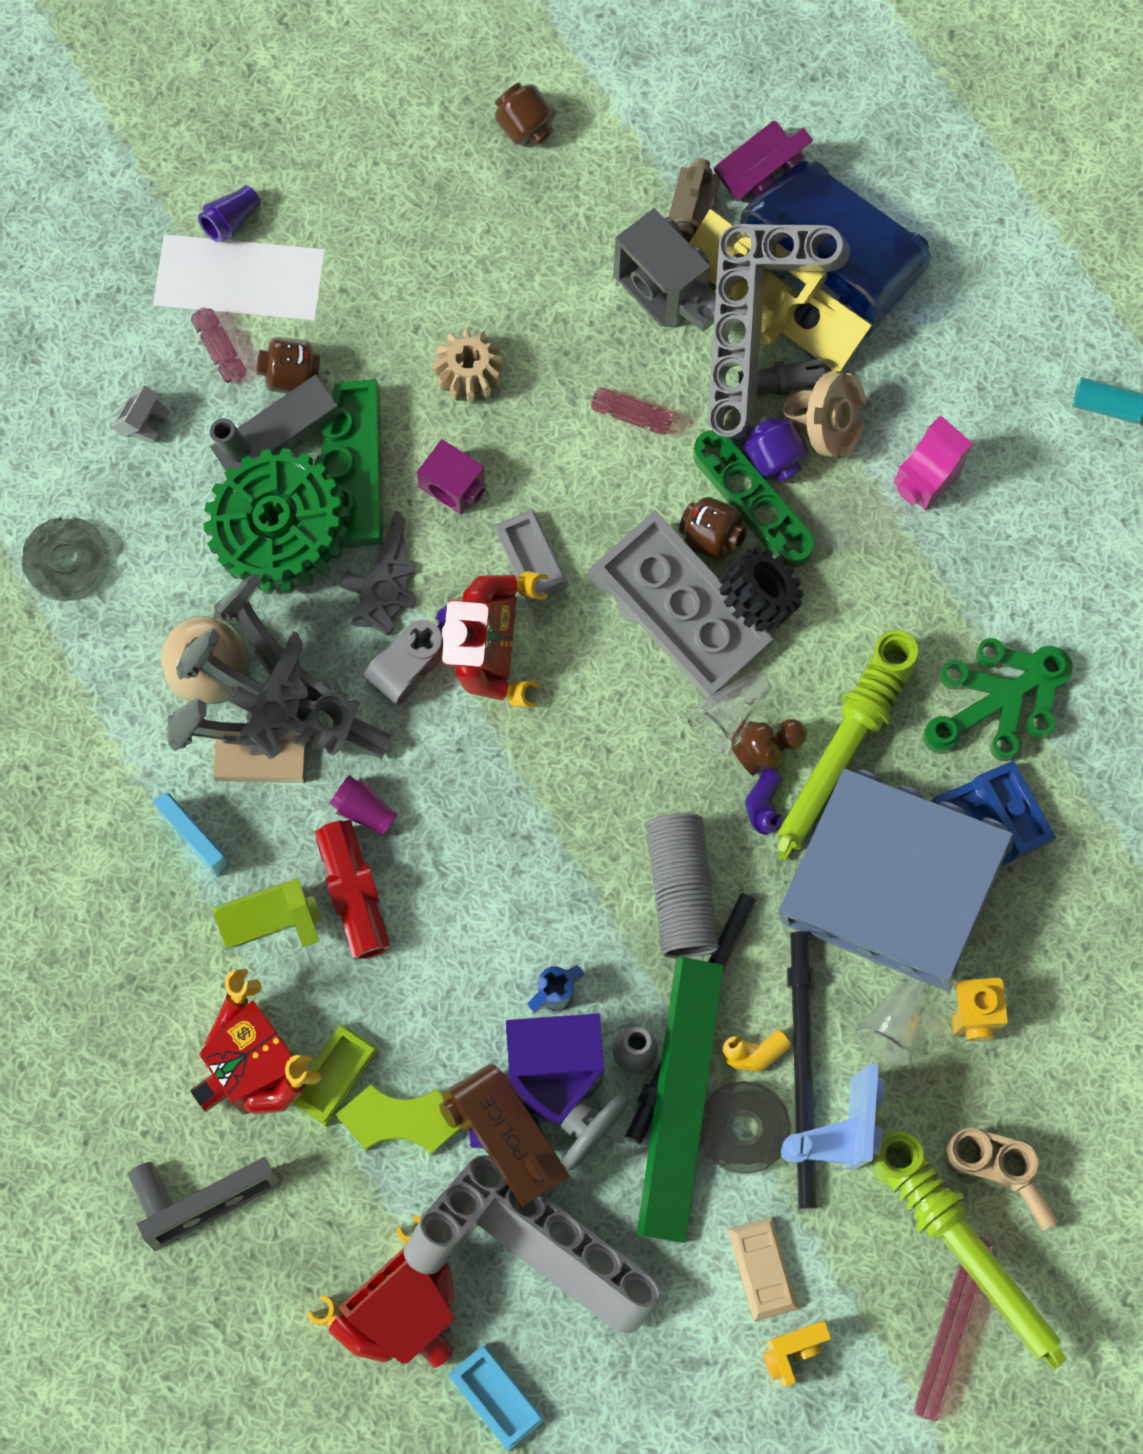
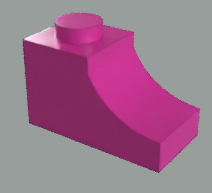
[894,415,973,510]

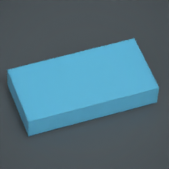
[153,792,229,877]
[448,1344,545,1451]

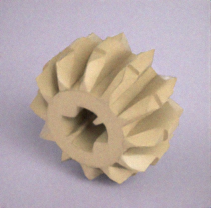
[432,328,505,404]

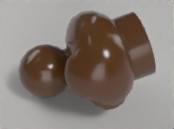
[732,719,807,776]

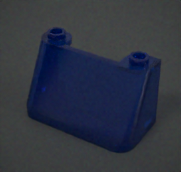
[740,161,931,338]

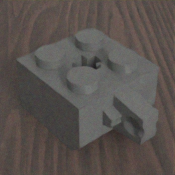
[613,208,716,332]

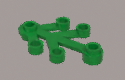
[923,638,1073,761]

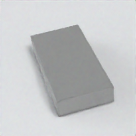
[494,509,568,604]

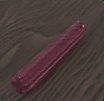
[913,1237,993,1421]

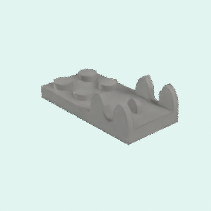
[588,510,773,699]

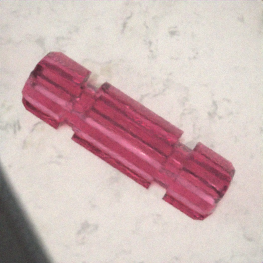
[191,307,247,384]
[591,387,674,435]

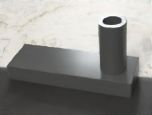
[210,374,342,470]
[128,1157,281,1251]

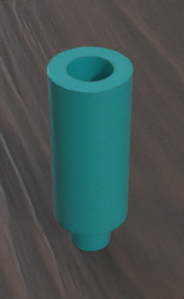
[1072,377,1143,424]

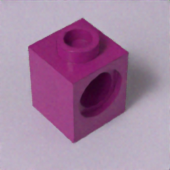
[417,439,487,515]

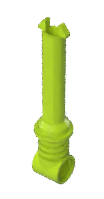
[777,630,919,861]
[872,1131,1067,1370]

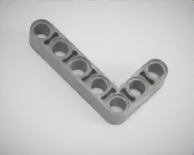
[708,224,850,441]
[404,1155,660,1334]

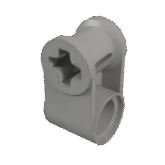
[364,620,443,706]

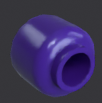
[744,415,808,482]

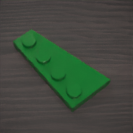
[315,379,383,548]

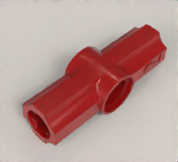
[314,820,391,961]

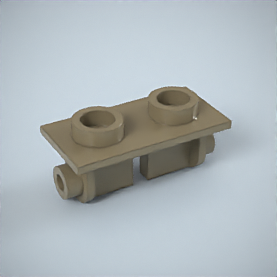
[669,158,720,243]

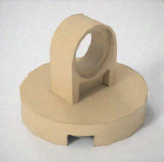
[783,371,866,457]

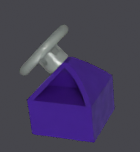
[506,1013,628,1170]

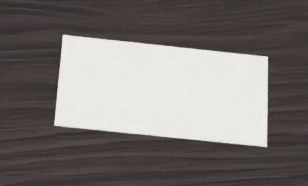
[153,234,325,320]

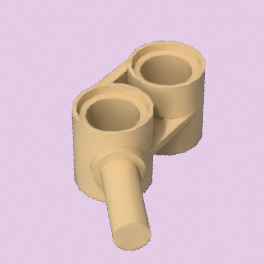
[944,1128,1058,1231]

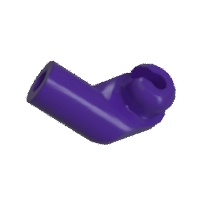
[745,770,783,835]

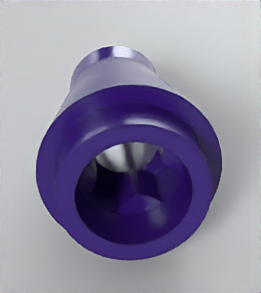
[198,185,261,242]

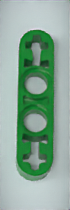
[693,430,814,567]

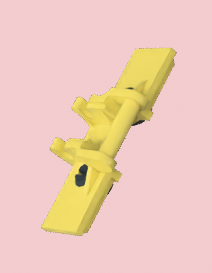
[689,209,873,372]

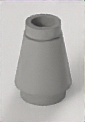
[612,1027,658,1072]

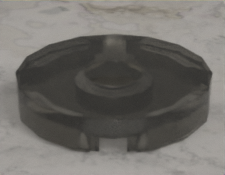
[22,517,110,602]
[700,1081,791,1175]

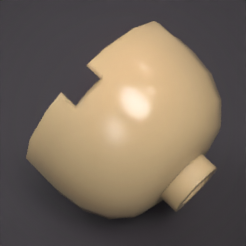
[161,616,249,704]

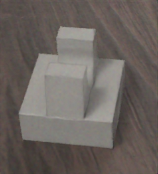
[111,385,171,443]

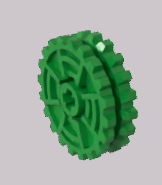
[203,448,351,594]

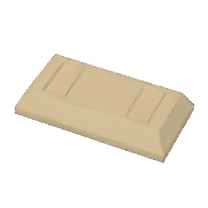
[728,1217,799,1321]

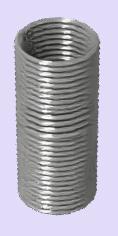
[646,813,719,958]

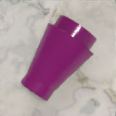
[329,775,398,836]

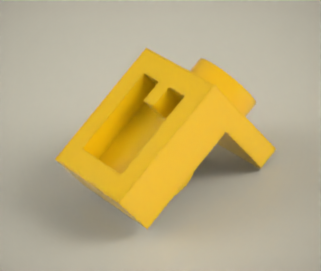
[763,1320,831,1387]

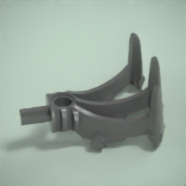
[167,574,391,759]

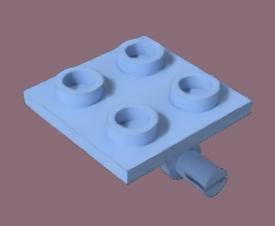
[781,1064,885,1170]

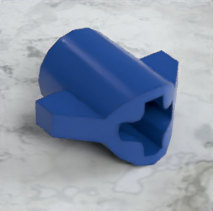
[527,965,585,1014]

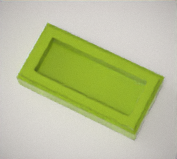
[292,1023,379,1127]

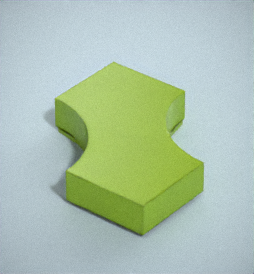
[335,1084,461,1156]

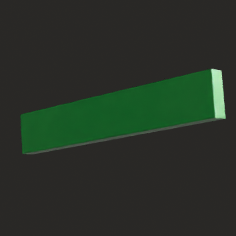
[636,957,724,1243]

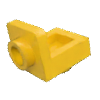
[951,978,1008,1042]

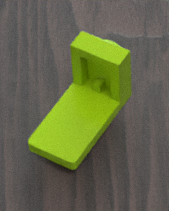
[213,878,323,948]

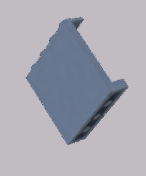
[779,769,1013,992]

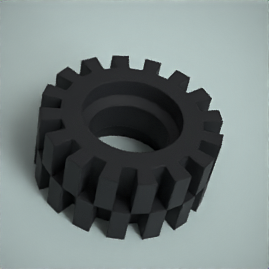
[719,547,803,632]

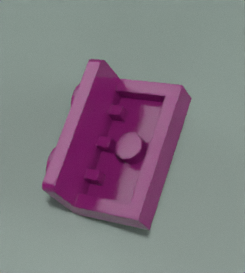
[714,121,813,201]

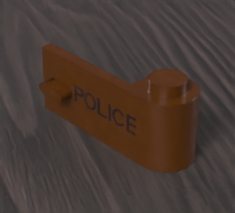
[440,1063,570,1207]

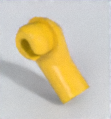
[722,1029,792,1073]

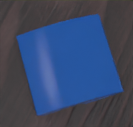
[930,761,1056,867]

